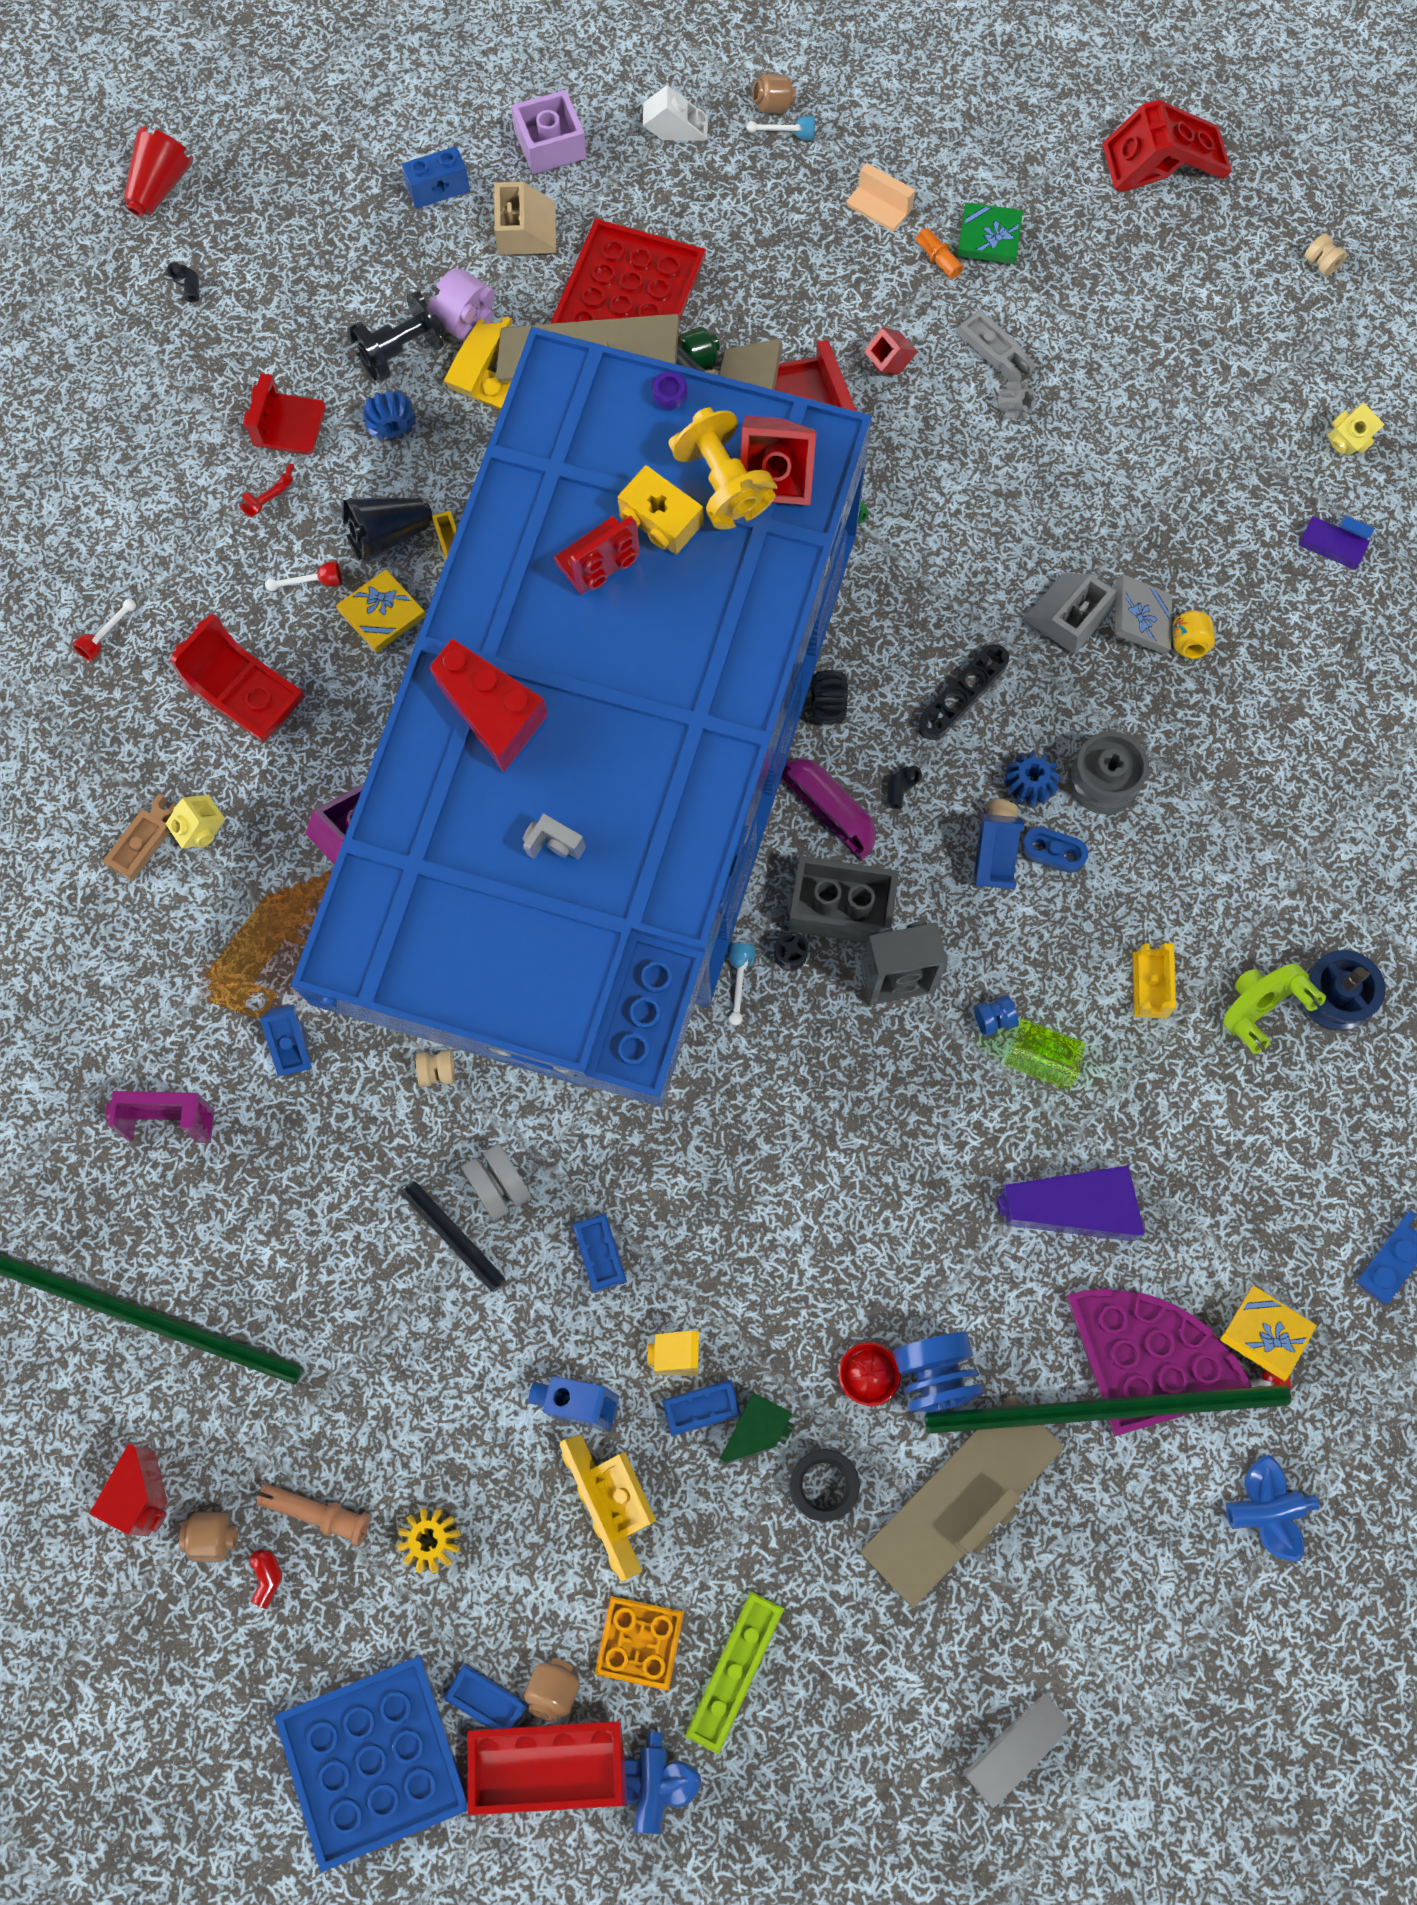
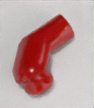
[249,1549,282,1609]

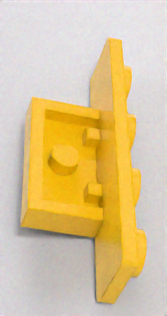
[559,1435,656,1582]

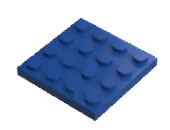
[274,1655,468,1873]

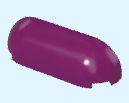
[781,758,876,861]

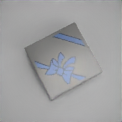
[1114,574,1172,654]

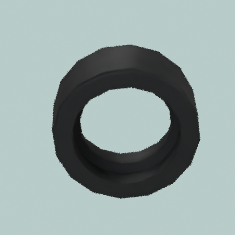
[789,1449,860,1522]

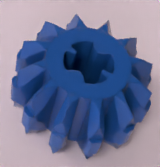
[362,389,416,441]
[1004,750,1061,808]

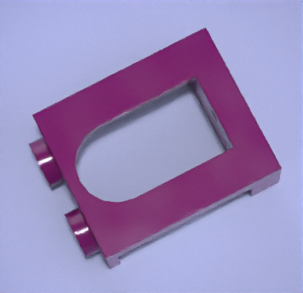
[105,1091,215,1143]

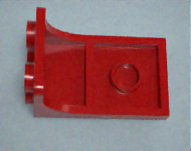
[170,613,305,743]

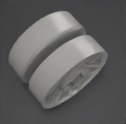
[460,1143,532,1221]

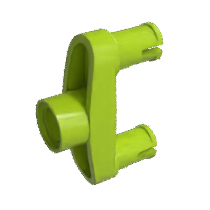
[1223,963,1326,1054]

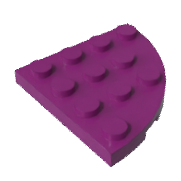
[1066,1289,1252,1437]

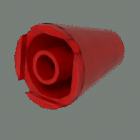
[123,126,193,217]

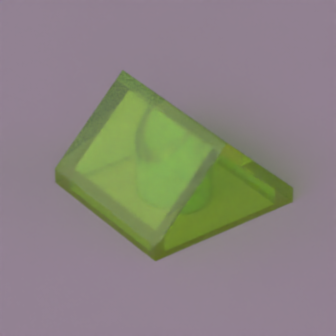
[1004,1018,1086,1090]

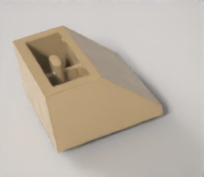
[494,182,557,255]

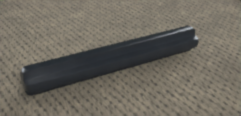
[402,1181,506,1292]

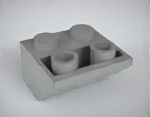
[1024,573,1117,655]

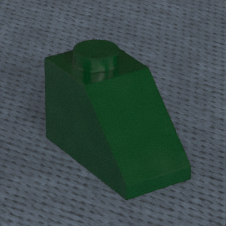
[719,1392,795,1465]

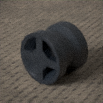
[774,932,808,971]

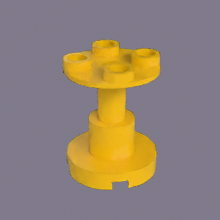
[668,407,777,529]

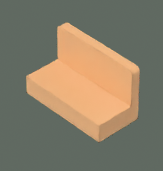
[846,163,915,231]

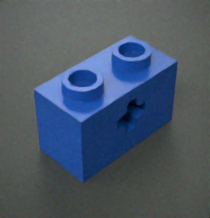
[401,146,470,209]

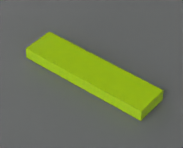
[685,1591,784,1755]

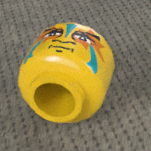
[1172,610,1215,659]

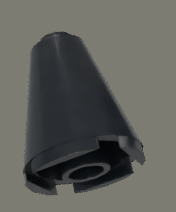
[341,498,432,561]

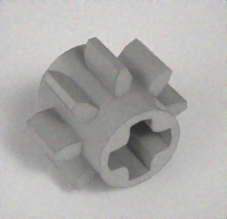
[997,381,1036,419]

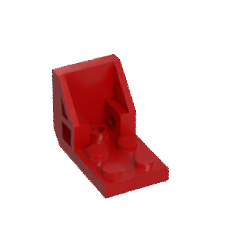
[1102,99,1232,192]

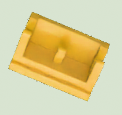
[1132,943,1176,1018]

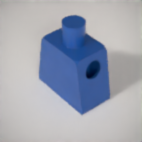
[528,1376,619,1432]

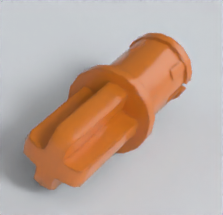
[915,228,964,280]

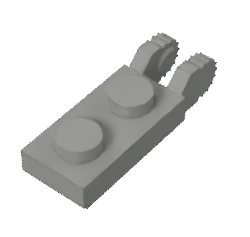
[957,310,1035,382]

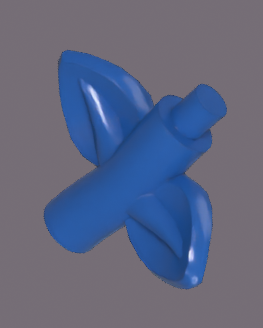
[1226,1455,1319,1562]
[625,1732,701,1835]

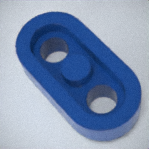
[1022,827,1088,873]

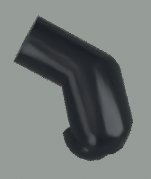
[167,262,200,302]

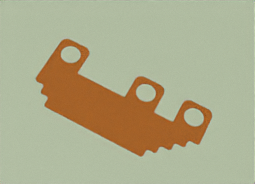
[205,870,332,1018]

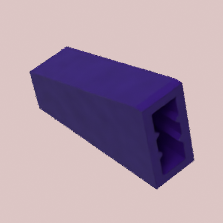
[996,1165,1145,1241]

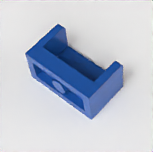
[973,814,1025,889]

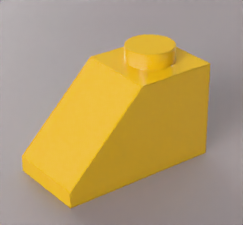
[647,1331,699,1376]

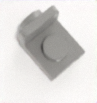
[523,814,586,859]

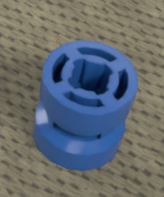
[974,995,1019,1037]

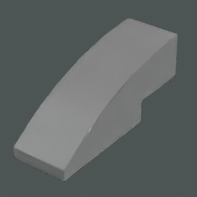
[963,1693,1071,1808]

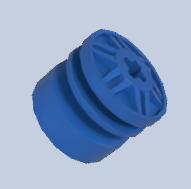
[893,1331,984,1413]

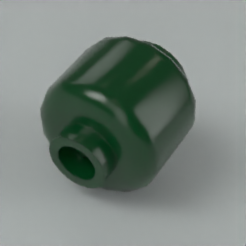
[678,326,720,368]

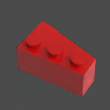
[429,638,548,773]

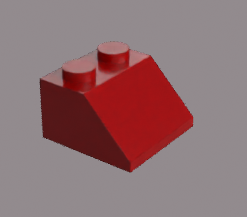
[89,1443,168,1537]

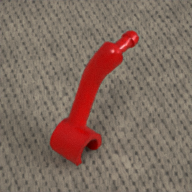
[239,464,294,517]

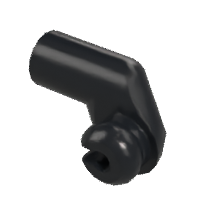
[887,765,922,809]

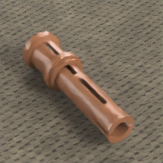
[257,1482,371,1547]

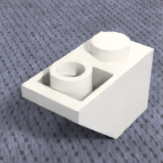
[643,85,708,141]

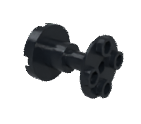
[347,290,444,383]

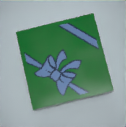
[957,202,1023,264]

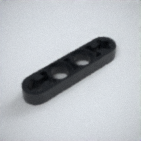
[918,644,1009,740]

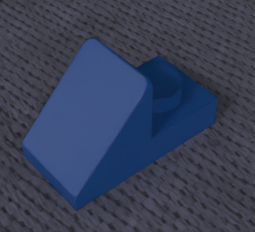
[260,1004,312,1077]

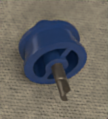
[1301,950,1386,1031]

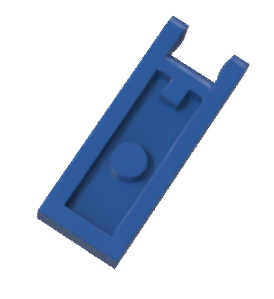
[1355,1210,1417,1305]

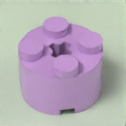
[428,268,495,342]

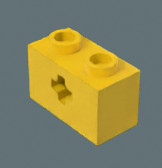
[618,465,704,555]

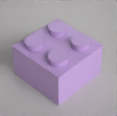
[511,90,587,174]

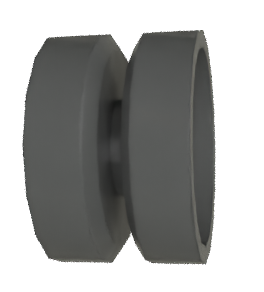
[1069,731,1149,815]

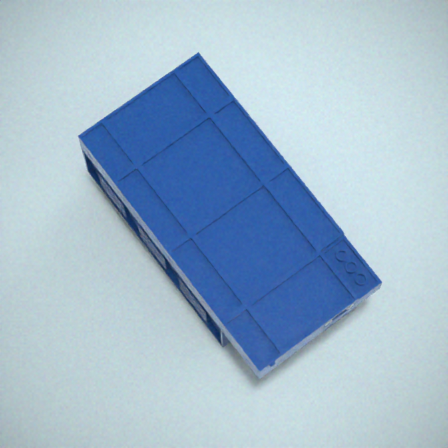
[290,326,872,1108]

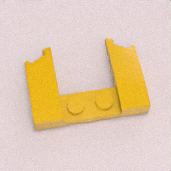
[444,317,513,410]

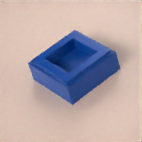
[1339,514,1375,539]

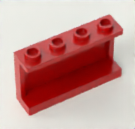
[775,340,857,412]

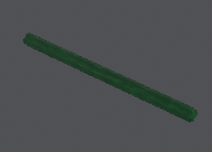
[0,1254,303,1384]
[924,1385,1291,1434]

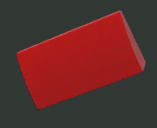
[468,1721,627,1816]

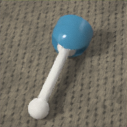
[746,116,815,141]
[728,943,756,1025]

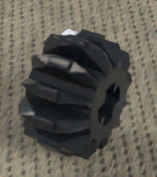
[811,670,848,725]

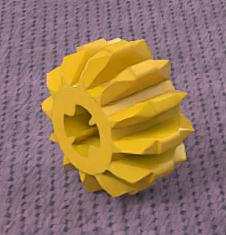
[397,1508,462,1573]

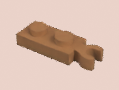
[102,794,177,882]

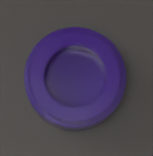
[651,371,688,410]

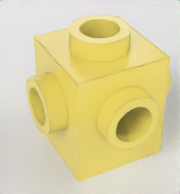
[1327,402,1385,456]
[165,794,225,849]

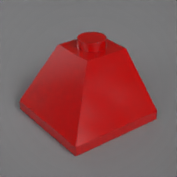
[740,415,816,505]

